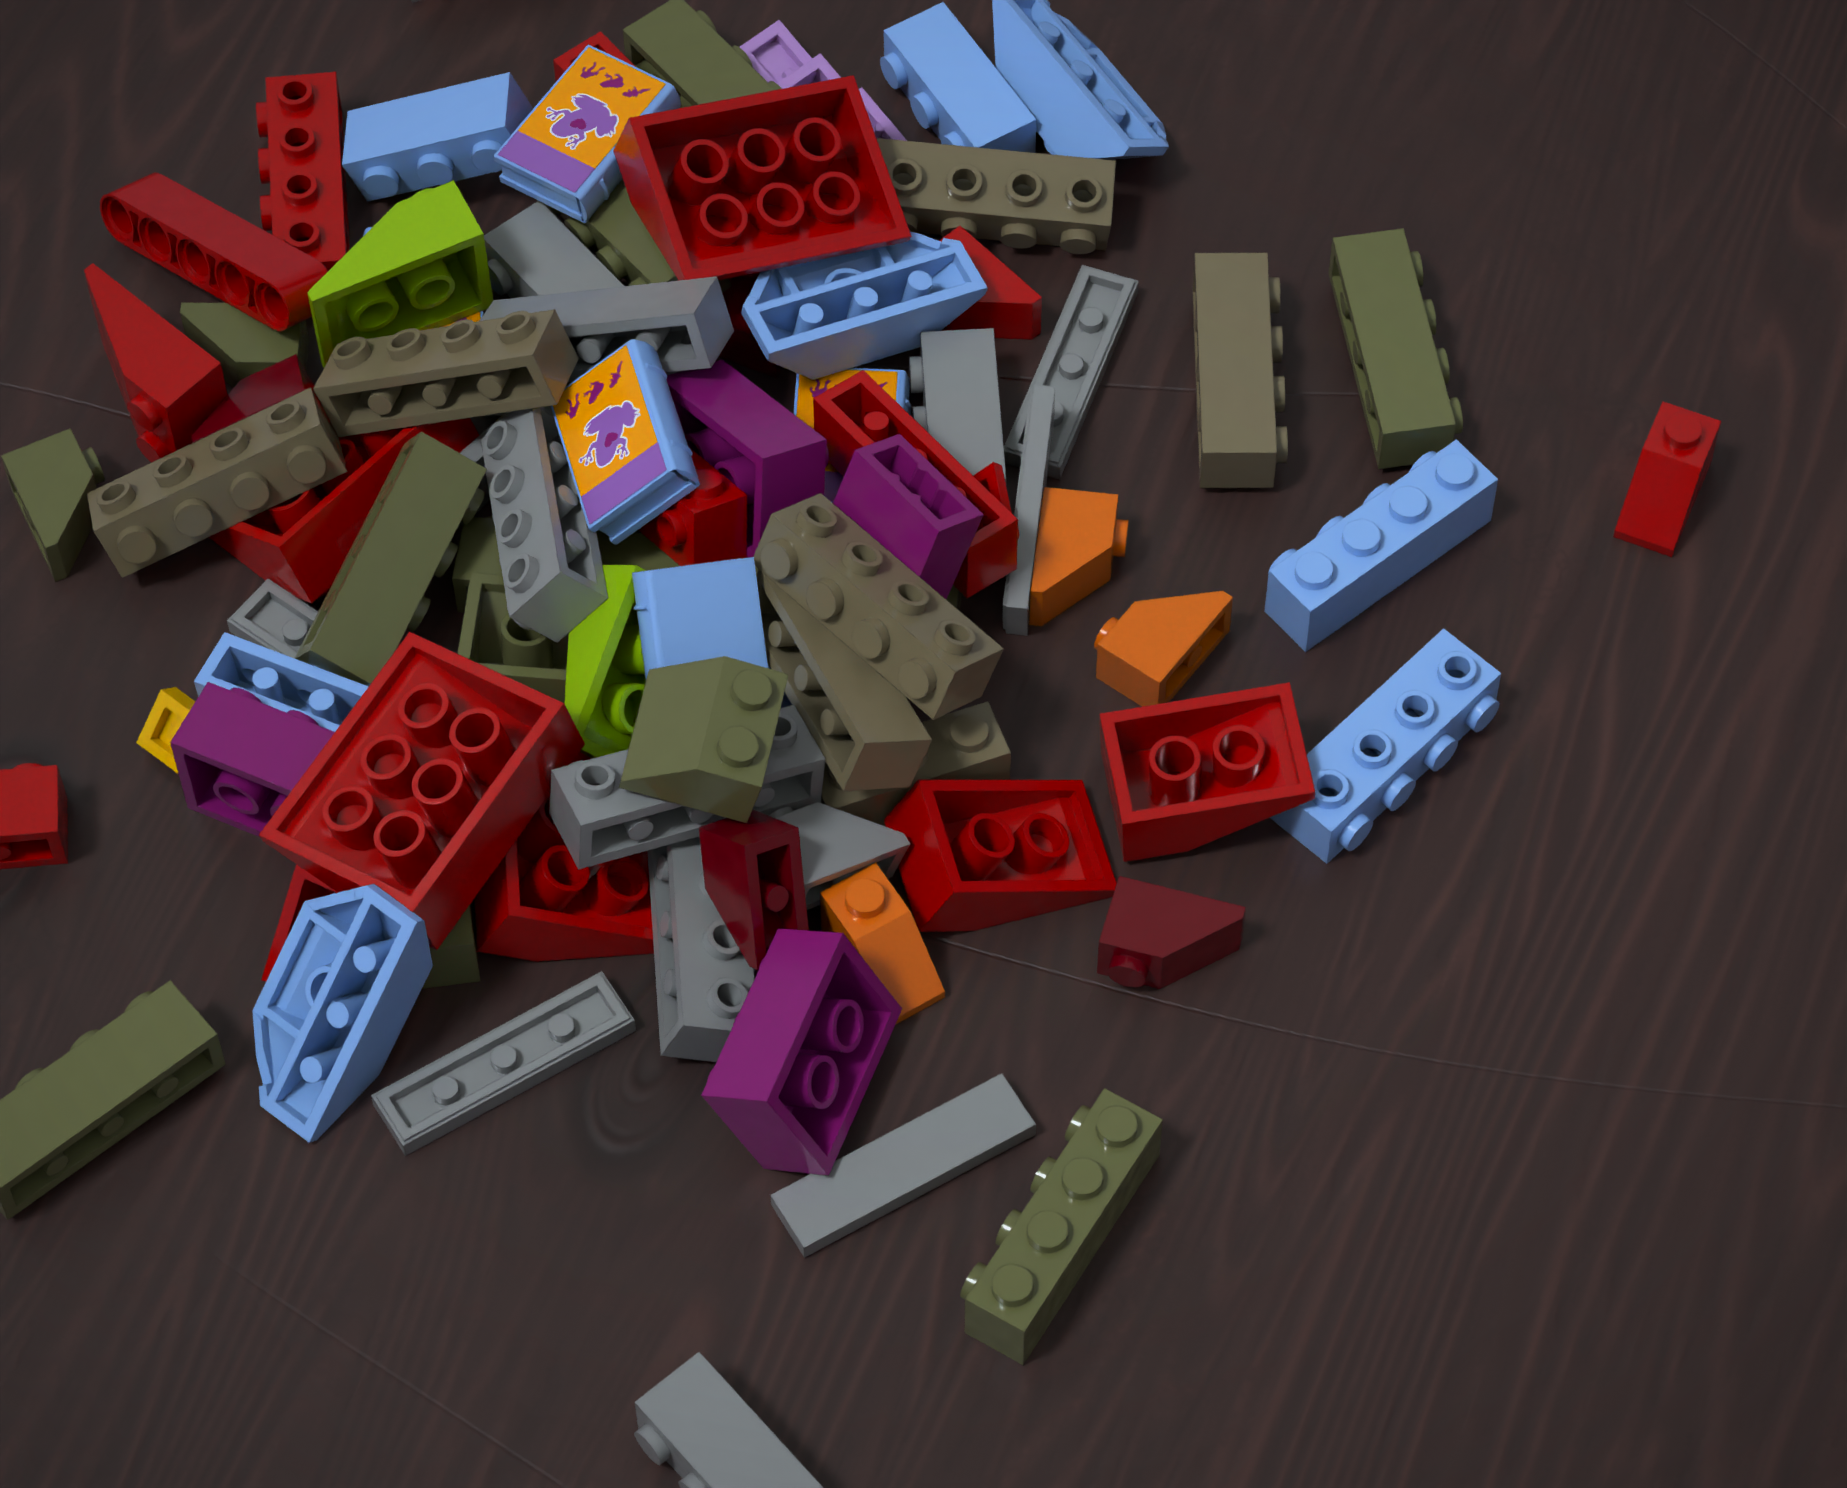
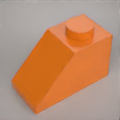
[1029,487,1129,626]
[1094,591,1233,707]
[820,862,945,1025]

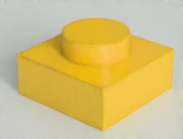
[136,687,195,774]

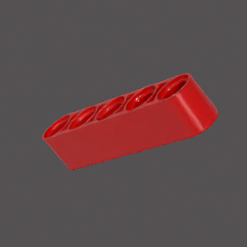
[100,172,328,331]

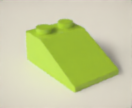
[307,180,493,368]
[564,565,646,759]

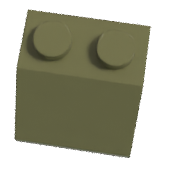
[457,572,569,703]
[619,656,789,823]

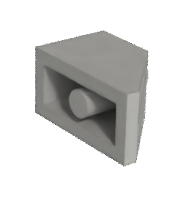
[768,802,910,910]

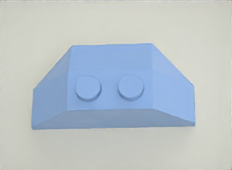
[992,0,1169,160]
[741,232,988,380]
[252,884,433,1143]

